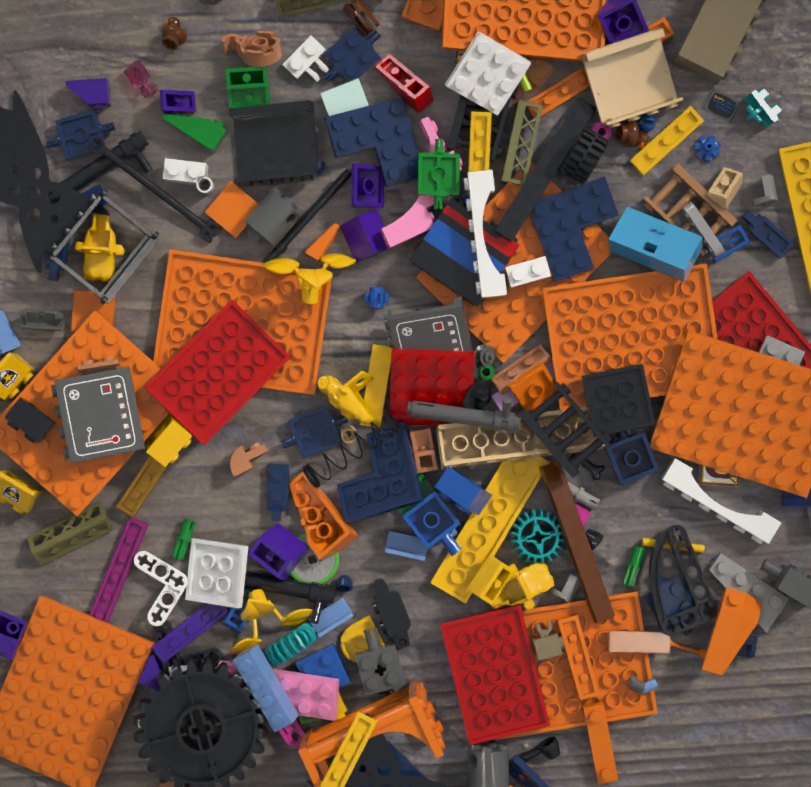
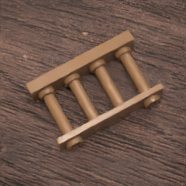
[642,163,738,257]

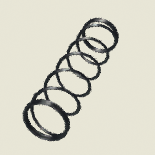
[302,410,401,488]

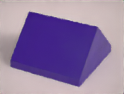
[351,163,384,208]
[340,210,388,263]

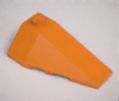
[289,471,359,560]

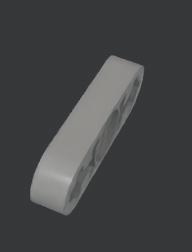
[682,202,725,257]

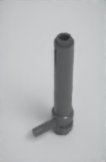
[407,398,520,433]

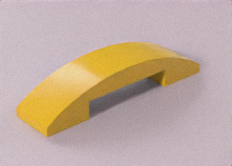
[360,344,393,428]

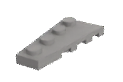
[708,553,789,633]

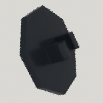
[463,379,491,411]

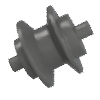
[474,344,495,366]

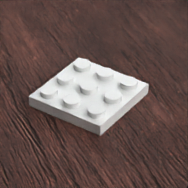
[445,31,531,115]
[185,538,248,608]

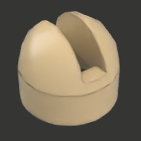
[341,425,357,443]

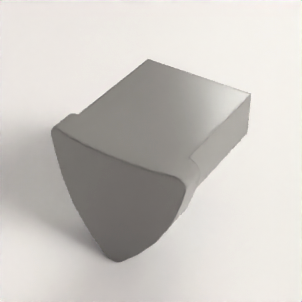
[753,174,778,206]
[549,574,581,603]

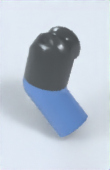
[627,676,659,694]

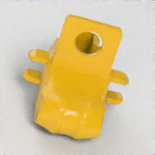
[75,214,124,283]
[318,371,374,425]
[490,561,554,610]

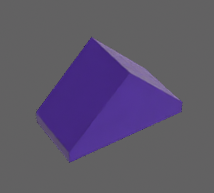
[159,90,196,115]
[138,653,164,687]

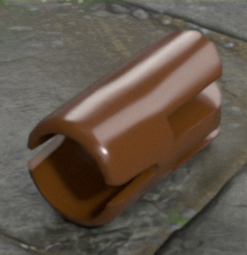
[343,0,380,37]

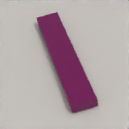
[89,516,149,623]

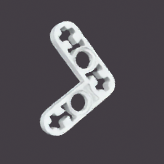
[134,551,188,627]

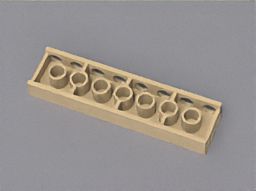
[436,407,605,469]

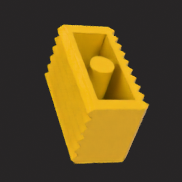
[467,555,514,605]

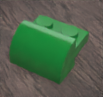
[225,66,271,108]

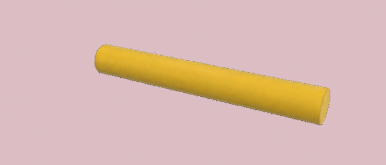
[642,538,705,553]

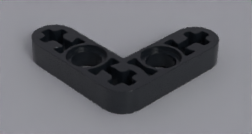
[153,619,223,677]

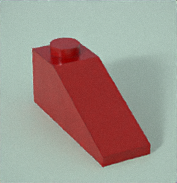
[374,53,434,113]

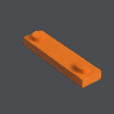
[557,614,600,700]
[583,701,619,785]

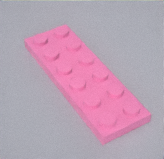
[218,660,339,721]

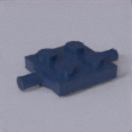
[323,27,381,82]
[46,110,116,161]
[281,405,349,458]
[643,573,694,636]

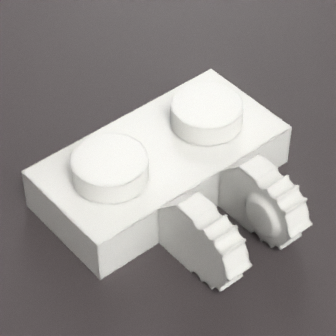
[282,36,329,82]

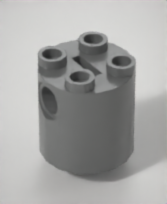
[244,186,304,247]
[468,742,509,787]

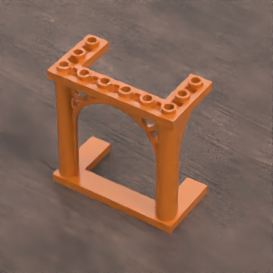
[298,679,446,787]

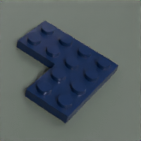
[324,97,419,187]
[530,176,619,282]
[337,422,424,525]

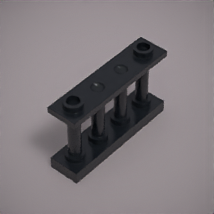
[447,87,518,163]
[519,382,612,478]

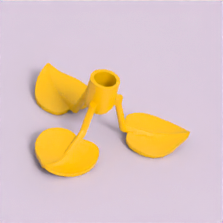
[262,253,356,304]
[229,589,313,655]

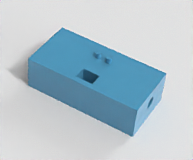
[609,207,702,282]

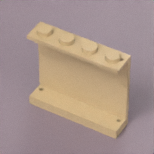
[581,28,683,128]

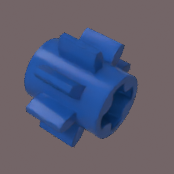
[364,287,389,309]

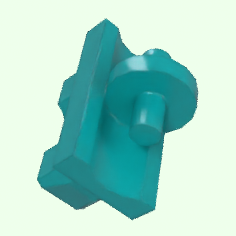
[743,89,781,129]

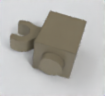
[532,620,565,660]

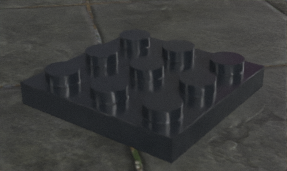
[581,364,656,437]

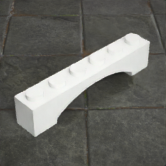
[464,170,507,299]
[660,458,781,545]

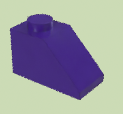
[65,78,111,110]

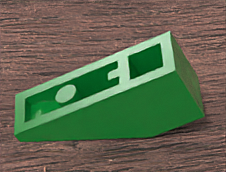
[161,114,228,153]

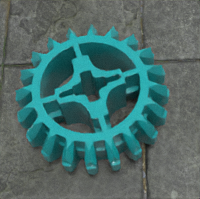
[510,509,565,564]
[263,623,317,666]

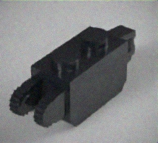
[372,578,411,649]

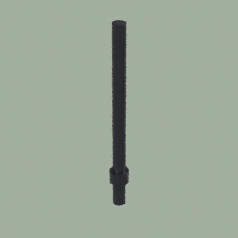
[264,169,352,262]

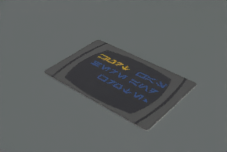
[701,87,743,123]

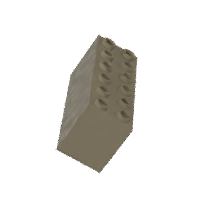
[673,0,766,84]

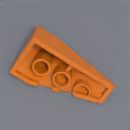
[701,587,763,676]

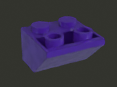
[248,523,310,581]
[0,610,28,660]

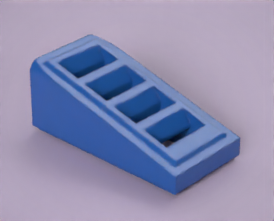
[222,587,252,634]

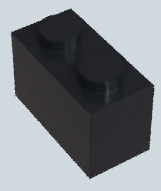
[5,397,56,443]

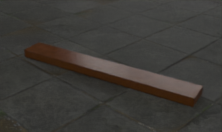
[539,461,615,623]

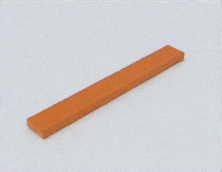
[527,17,675,119]

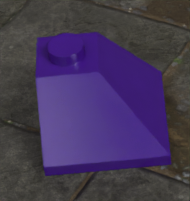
[597,0,649,44]

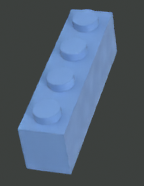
[233,644,299,732]

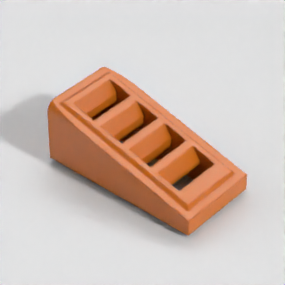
[304,223,340,262]

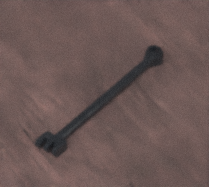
[88,137,222,243]

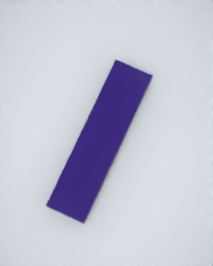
[151,603,229,664]

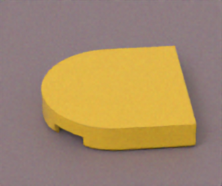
[340,615,385,663]

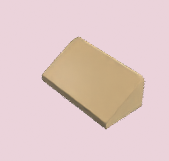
[707,167,743,209]

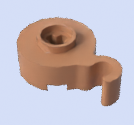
[221,31,282,67]

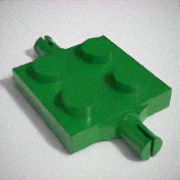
[417,139,460,210]

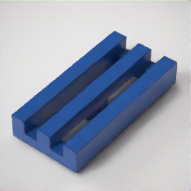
[704,225,750,263]

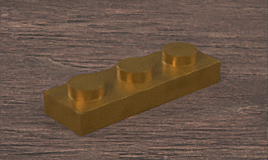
[116,455,168,518]

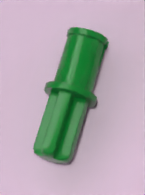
[172,518,197,560]
[622,545,646,587]

